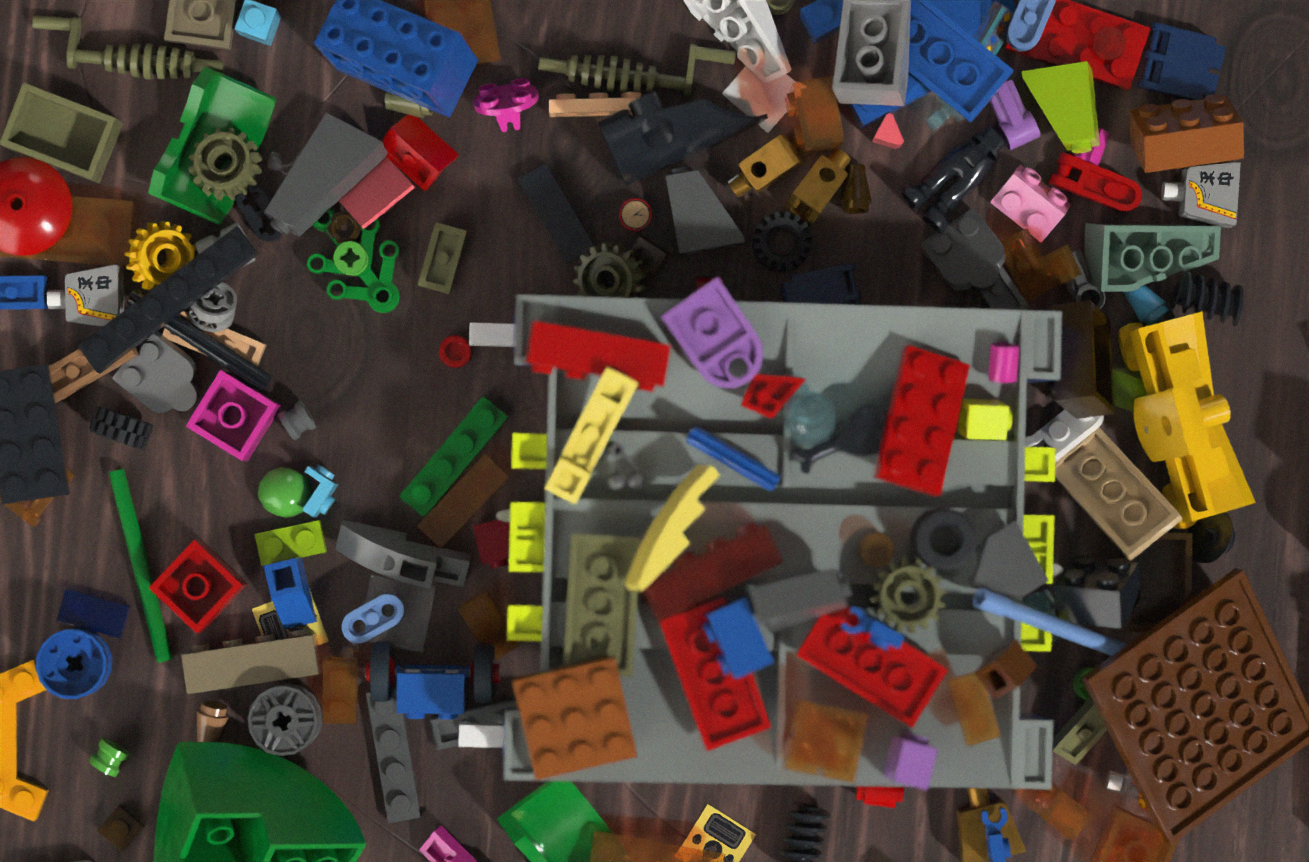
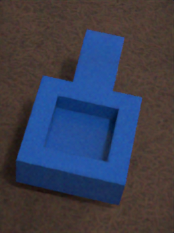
[840,607,905,651]
[981,807,1011,862]

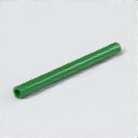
[108,469,173,663]

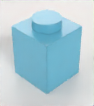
[235,0,282,46]

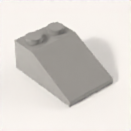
[832,0,911,106]

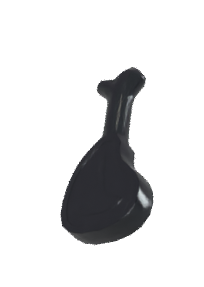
[791,405,887,474]

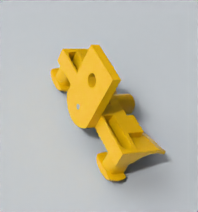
[1118,311,1256,529]

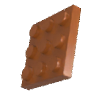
[512,655,638,780]

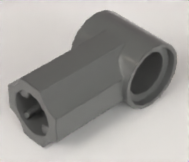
[1054,250,1106,309]

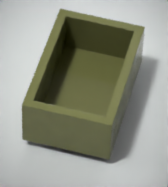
[0,83,123,184]

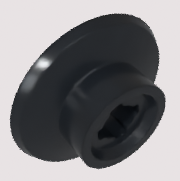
[1188,512,1235,563]

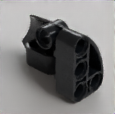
[597,92,768,186]

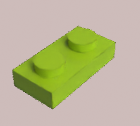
[255,520,327,566]

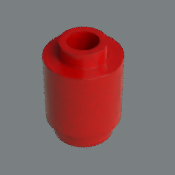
[855,786,904,808]

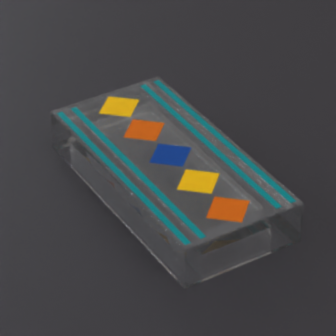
[974,1,1014,55]

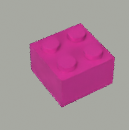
[186,370,282,461]

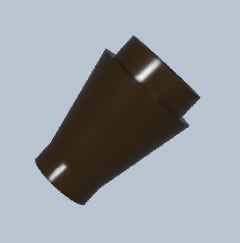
[840,164,872,214]

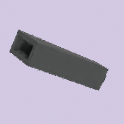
[264,112,388,237]

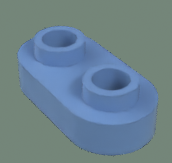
[342,594,405,643]

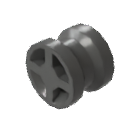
[278,400,317,441]

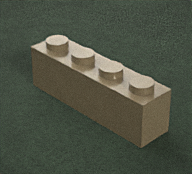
[181,629,322,694]

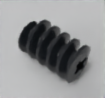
[1170,271,1244,327]
[779,801,830,862]

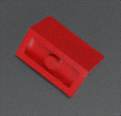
[382,114,458,192]

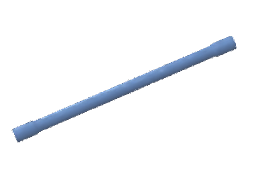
[973,588,1128,656]

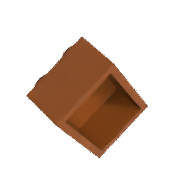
[1129,94,1244,173]

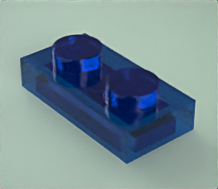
[57,589,131,638]

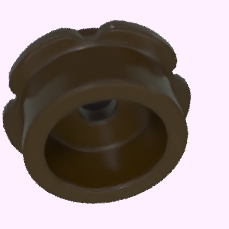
[328,212,361,244]

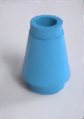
[1123,285,1169,326]

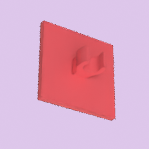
[339,157,415,229]

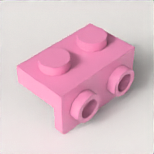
[990,165,1071,243]

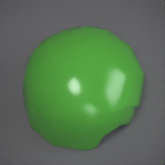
[258,467,312,518]

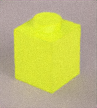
[957,399,1012,440]

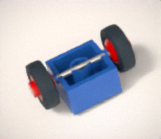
[366,642,500,720]

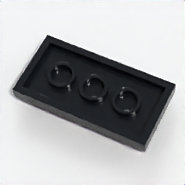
[0,364,70,505]

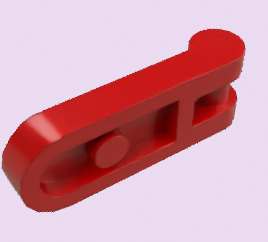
[1048,152,1142,212]

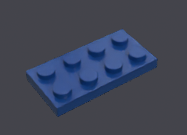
[909,0,1014,123]

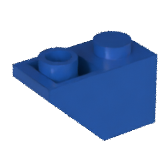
[264,558,317,630]

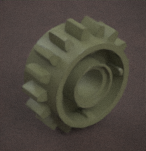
[189,128,262,201]
[573,242,646,299]
[869,558,946,634]

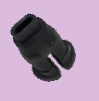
[898,126,1007,233]

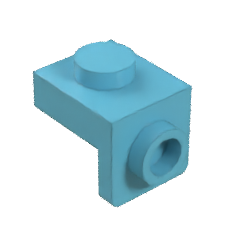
[303,464,339,517]

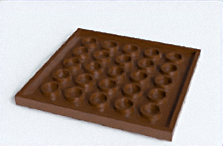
[1081,568,1309,845]

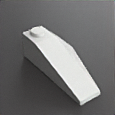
[683,0,792,84]

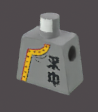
[1161,162,1241,228]
[47,265,125,327]

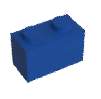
[702,597,774,679]

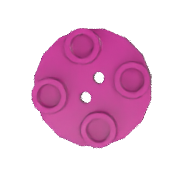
[473,78,539,132]

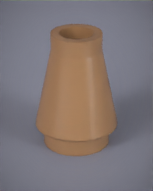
[196,701,229,742]

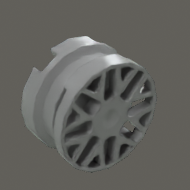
[189,282,237,332]

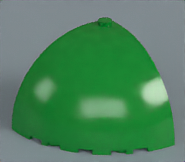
[154,741,366,862]

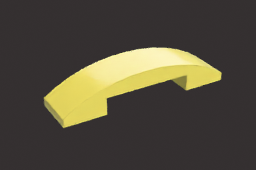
[545,366,638,504]

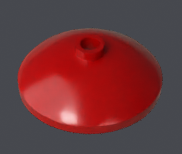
[0,157,73,256]

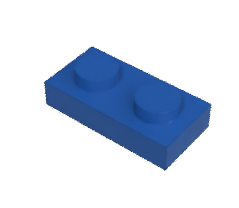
[0,276,47,310]

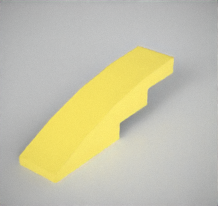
[625,464,720,591]

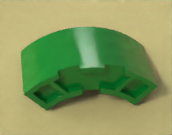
[148,66,276,224]
[497,781,634,862]

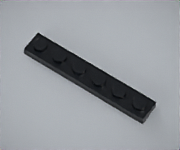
[78,226,259,374]

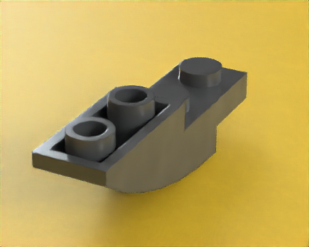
[335,520,470,589]

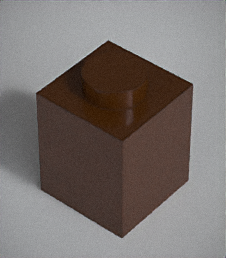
[974,639,1037,699]

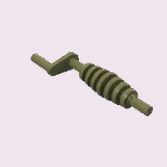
[33,15,224,80]
[538,44,736,98]

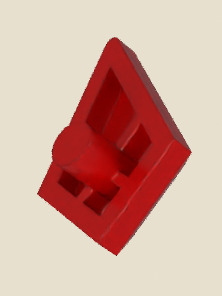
[740,374,805,419]

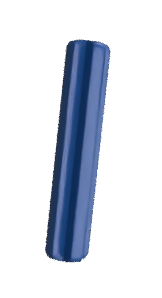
[686,426,780,491]

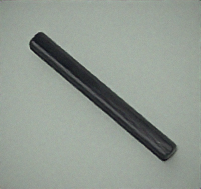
[127,289,271,390]

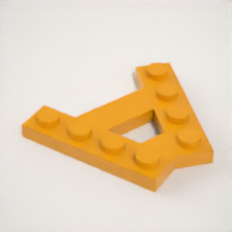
[0,659,49,821]

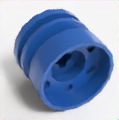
[36,628,113,699]

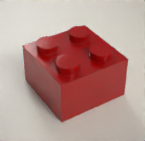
[149,539,248,634]

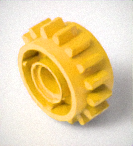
[125,221,197,290]

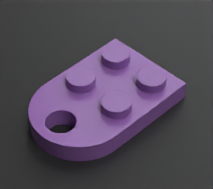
[660,277,763,388]

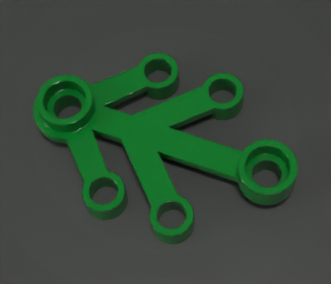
[307,207,400,313]

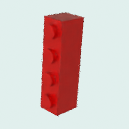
[524,321,671,392]

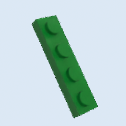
[399,396,509,518]

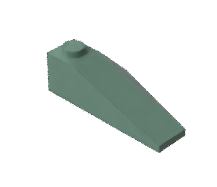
[1084,223,1221,292]

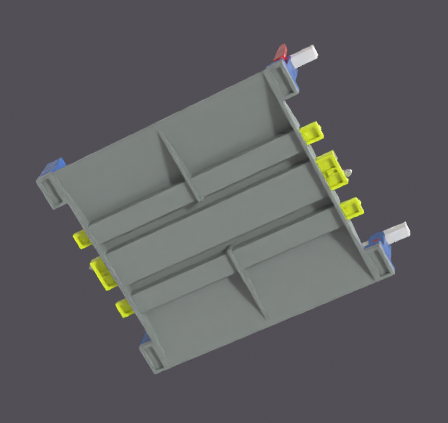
[458,295,1063,789]

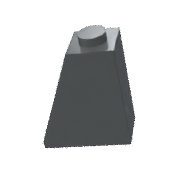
[666,166,745,256]
[749,568,852,632]

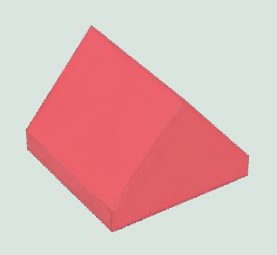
[872,113,904,149]

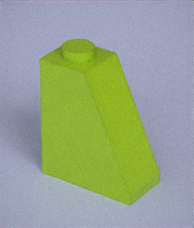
[1022,61,1100,153]

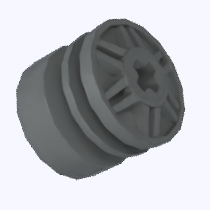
[248,682,324,756]

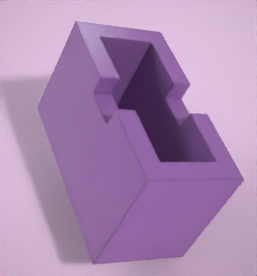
[883,731,938,790]

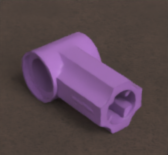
[990,80,1040,150]

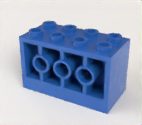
[314,0,478,118]

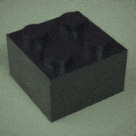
[1054,555,1141,629]

